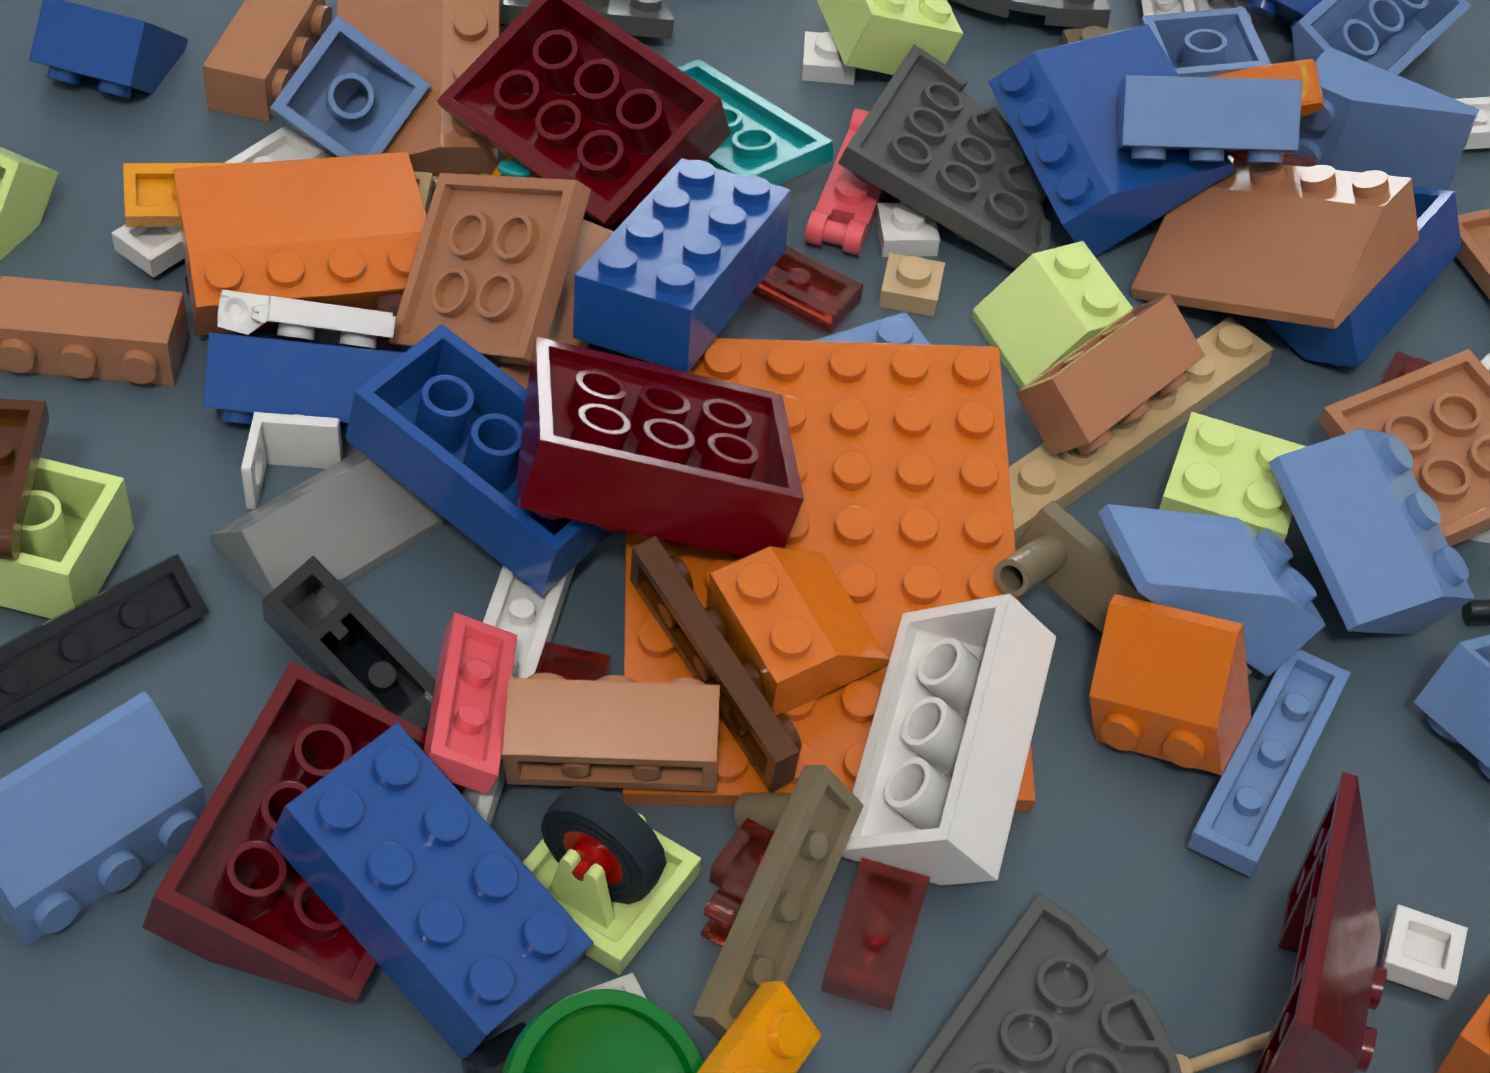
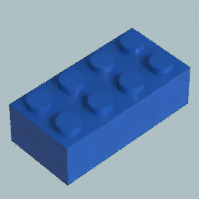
[573,158,791,372]
[346,324,612,596]
[269,722,594,1060]

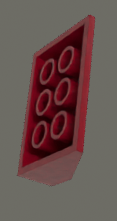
[437,0,731,228]
[517,337,804,560]
[142,661,466,1004]

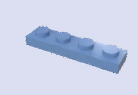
[1187,649,1351,878]

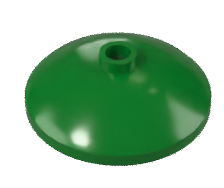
[503,989,704,1073]

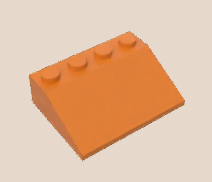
[173,152,427,336]

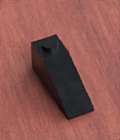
[262,555,436,730]

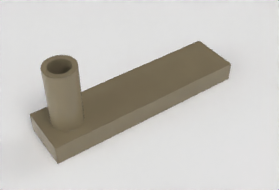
[994,500,1253,677]
[692,765,864,1041]

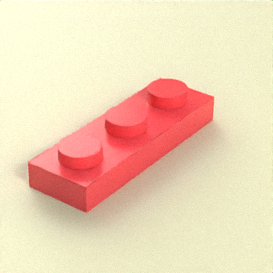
[424,612,517,795]

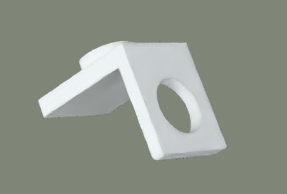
[241,412,343,510]

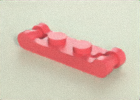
[804,108,885,256]

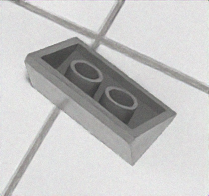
[210,450,444,598]

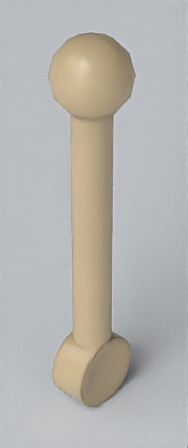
[1176,1030,1272,1073]

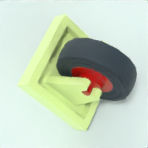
[523,785,702,976]

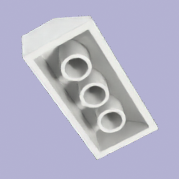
[842,594,1056,885]

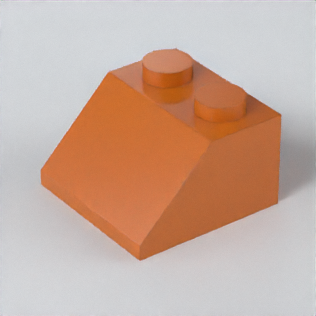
[706,546,889,715]
[1089,594,1251,775]

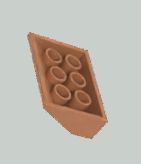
[331,0,501,176]
[1131,155,1419,329]

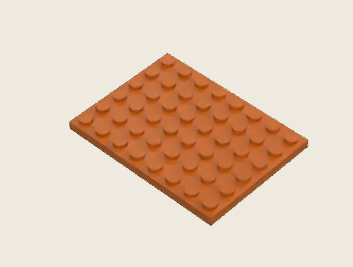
[622,338,1036,812]

